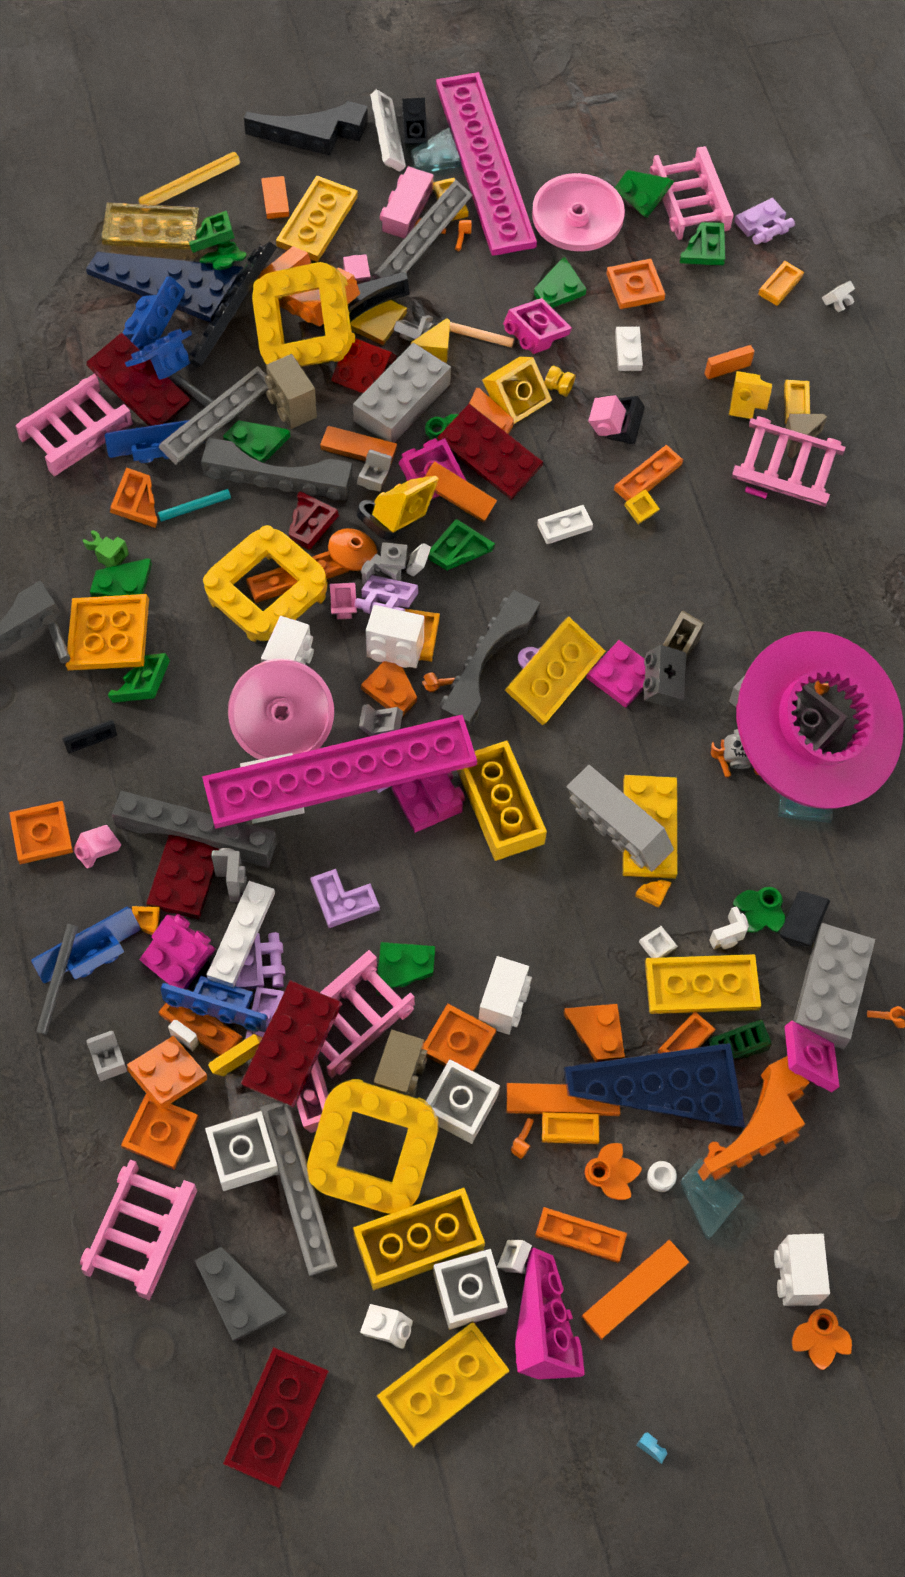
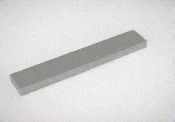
[372,179,473,280]
[159,366,268,465]
[260,1101,337,1276]

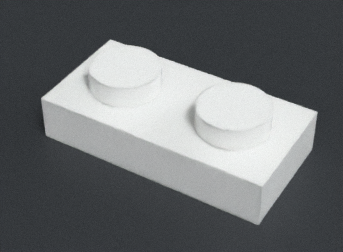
[615,327,643,371]
[537,505,593,544]

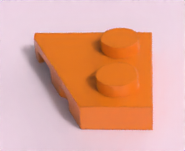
[564,1004,625,1062]

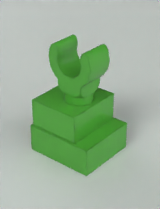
[83,530,129,568]

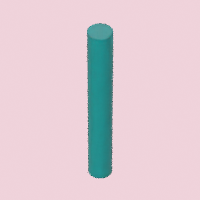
[158,489,231,522]

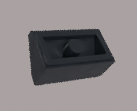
[606,396,644,444]
[62,719,117,753]
[780,891,830,947]

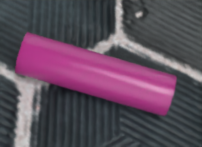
[745,486,768,499]

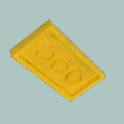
[276,175,358,262]
[505,617,606,725]
[623,775,677,879]
[645,954,761,1014]
[377,1322,510,1447]

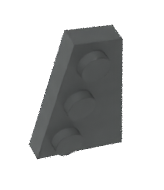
[195,1247,287,1342]

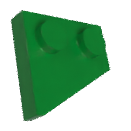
[615,170,675,218]
[189,211,235,253]
[680,222,725,265]
[534,257,586,308]
[223,420,291,463]
[427,519,495,571]
[90,558,152,597]
[108,653,170,703]
[376,942,435,996]

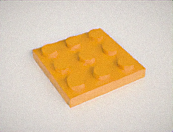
[65,594,149,671]

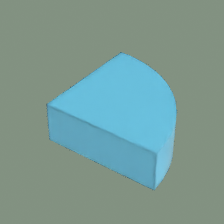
[636,1432,667,1464]

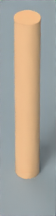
[450,322,514,348]

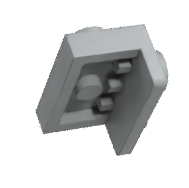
[212,848,247,902]

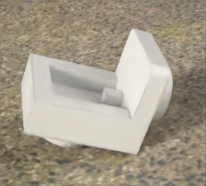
[709,906,749,950]
[360,1304,413,1349]

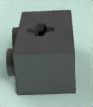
[643,645,686,708]

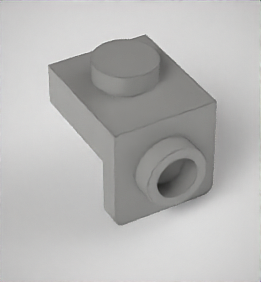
[394,315,434,341]
[357,450,392,492]
[380,542,407,569]
[361,554,401,585]
[359,704,403,736]
[86,1031,127,1082]

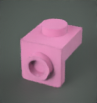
[330,583,357,619]
[73,825,121,869]

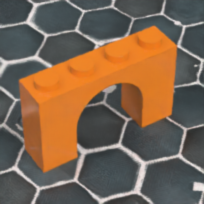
[257,246,360,327]

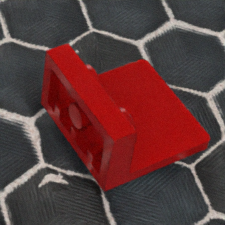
[331,338,397,393]

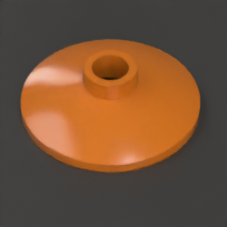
[328,528,377,571]

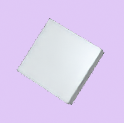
[406,543,431,577]
[639,926,678,958]
[168,1020,199,1052]

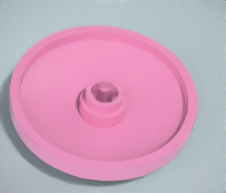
[532,173,625,251]
[228,659,334,760]

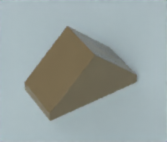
[785,414,827,459]
[663,610,704,659]

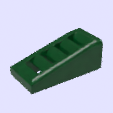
[707,1020,772,1061]

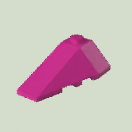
[515,1248,585,1379]

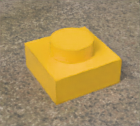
[624,489,659,525]

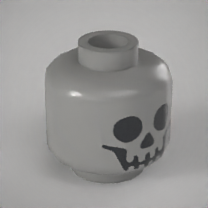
[724,729,751,769]

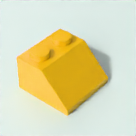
[482,357,552,424]
[372,476,439,532]

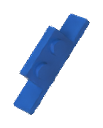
[122,276,185,350]
[125,329,192,380]
[105,420,205,463]
[31,907,141,983]
[161,976,269,1033]

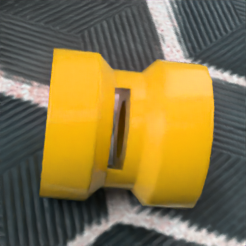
[544,366,575,397]

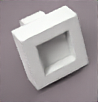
[822,281,855,312]
[497,1240,532,1274]

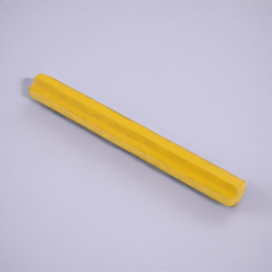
[139,152,240,210]

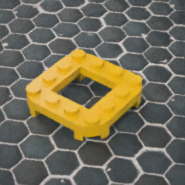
[252,262,355,367]
[203,525,328,643]
[307,1079,439,1214]

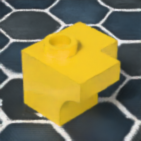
[729,371,772,419]

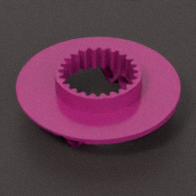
[736,631,903,809]

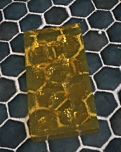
[101,203,200,250]

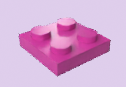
[586,640,645,708]
[785,1021,839,1092]

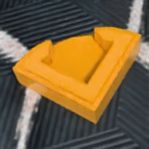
[635,880,671,908]
[132,906,160,935]

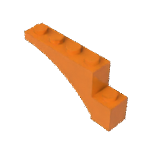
[697,1056,810,1182]

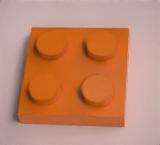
[606,259,665,309]
[9,801,73,864]
[424,1003,497,1072]
[127,1036,207,1110]
[121,1094,199,1170]

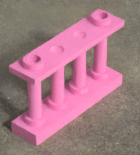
[650,146,733,240]
[16,374,133,477]
[732,417,846,507]
[320,950,415,1078]
[80,1160,197,1300]

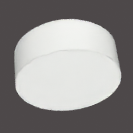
[647,1161,677,1192]

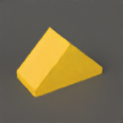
[411,318,450,363]

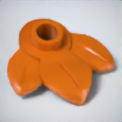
[585,1143,642,1200]
[792,1309,852,1370]

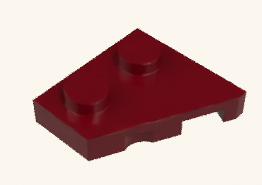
[288,491,339,550]

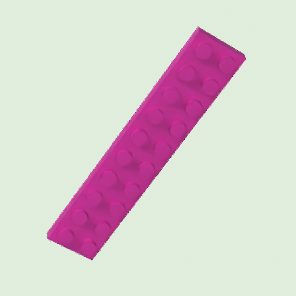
[436,72,537,256]
[202,714,477,829]

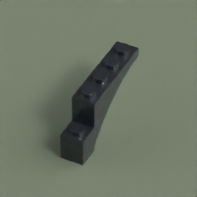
[244,101,368,156]
[299,272,410,340]

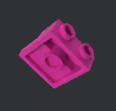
[503,298,572,354]
[399,438,466,500]
[392,772,465,833]
[139,914,216,990]

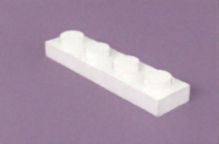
[370,89,406,172]
[207,881,275,988]

